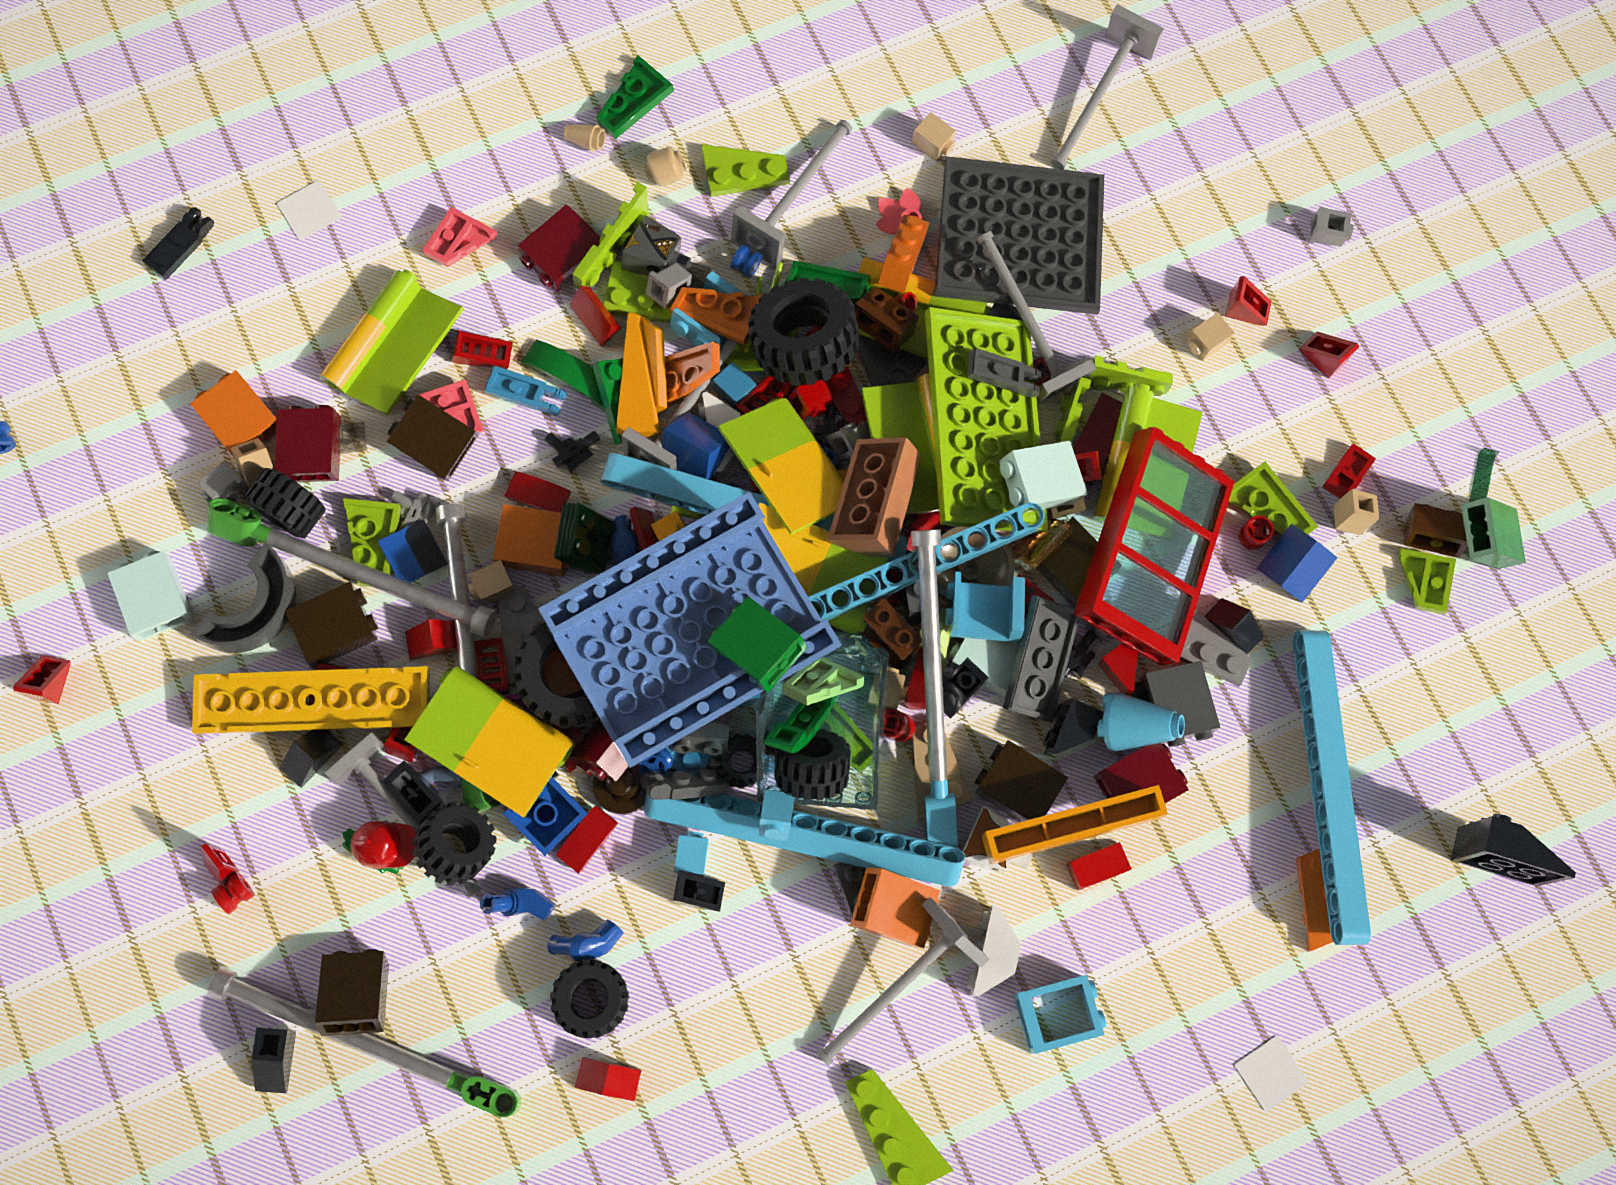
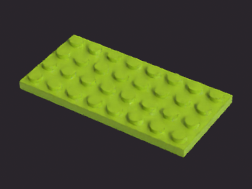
[925,307,1048,534]

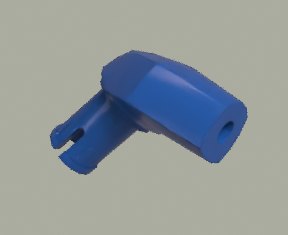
[610,515,637,566]
[480,888,556,921]
[547,919,624,962]

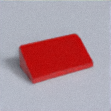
[570,285,621,347]
[629,507,659,552]

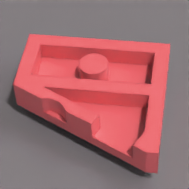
[422,207,498,267]
[413,379,484,433]

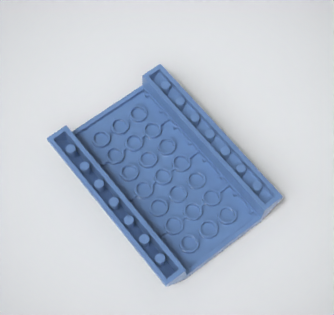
[538,491,842,768]

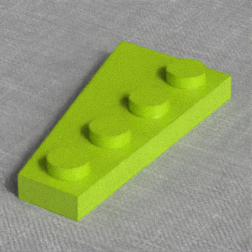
[572,182,650,290]
[845,1069,954,1185]

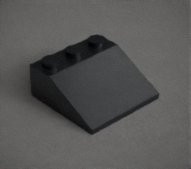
[1451,814,1576,887]

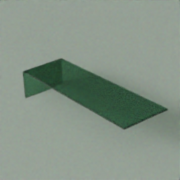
[1469,447,1499,502]

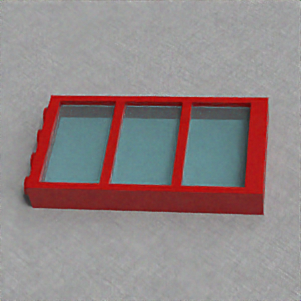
[1074,427,1235,665]

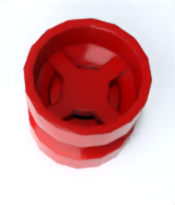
[1239,515,1274,550]
[878,709,915,742]
[211,872,255,915]

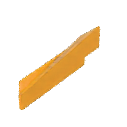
[616,312,667,438]

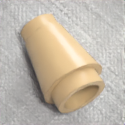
[564,124,606,152]

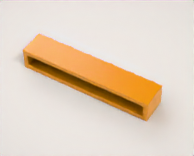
[981,785,1168,865]

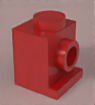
[787,380,833,421]

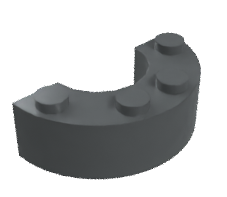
[190,543,296,653]

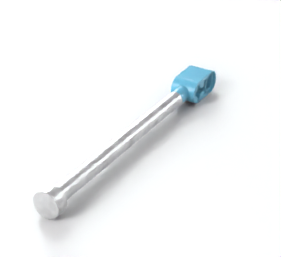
[911,530,958,848]

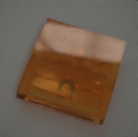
[1011,517,1074,571]

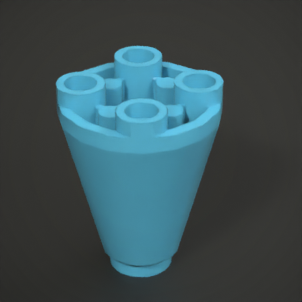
[1097,692,1185,751]

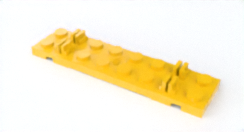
[192,666,430,734]

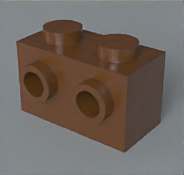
[854,286,919,352]
[1404,503,1468,558]

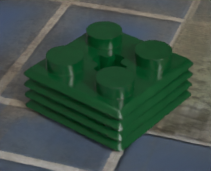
[554,502,614,574]

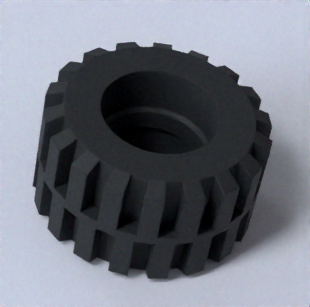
[244,468,326,539]
[774,728,851,801]
[412,801,497,886]
[550,959,629,1039]

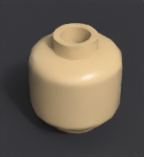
[644,146,686,187]

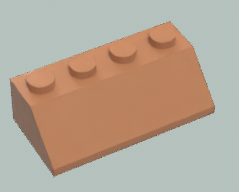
[827,437,922,557]

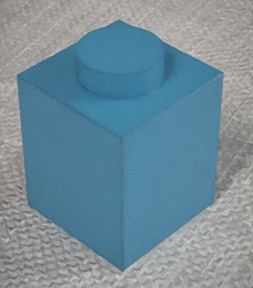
[713,362,756,412]

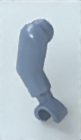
[419,766,462,789]

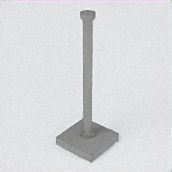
[1050,4,1164,170]
[730,120,852,270]
[977,231,1096,404]
[622,339,738,470]
[325,732,482,899]
[816,897,990,1066]

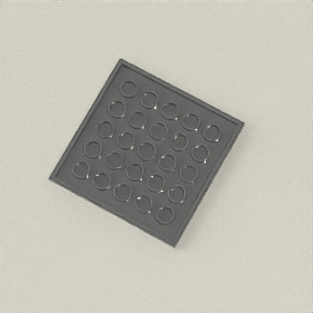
[934,156,1105,315]

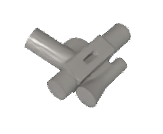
[391,491,436,529]

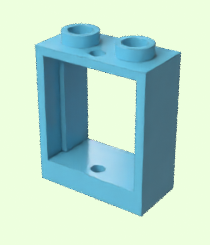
[1013,975,1106,1054]

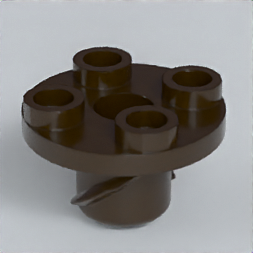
[593,763,646,816]

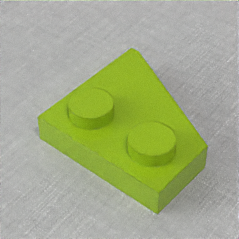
[1398,548,1456,615]

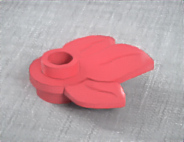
[876,188,924,235]

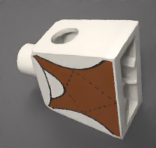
[962,806,1033,874]

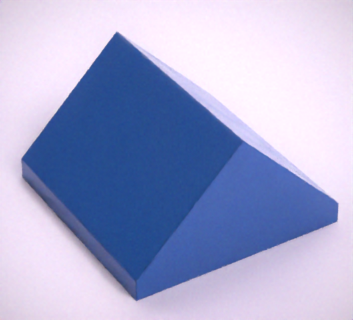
[662,412,730,480]
[1256,524,1338,603]
[502,777,588,856]

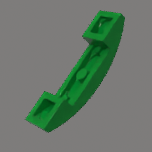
[521,339,605,412]
[765,695,838,753]

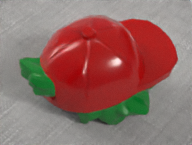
[342,820,416,874]

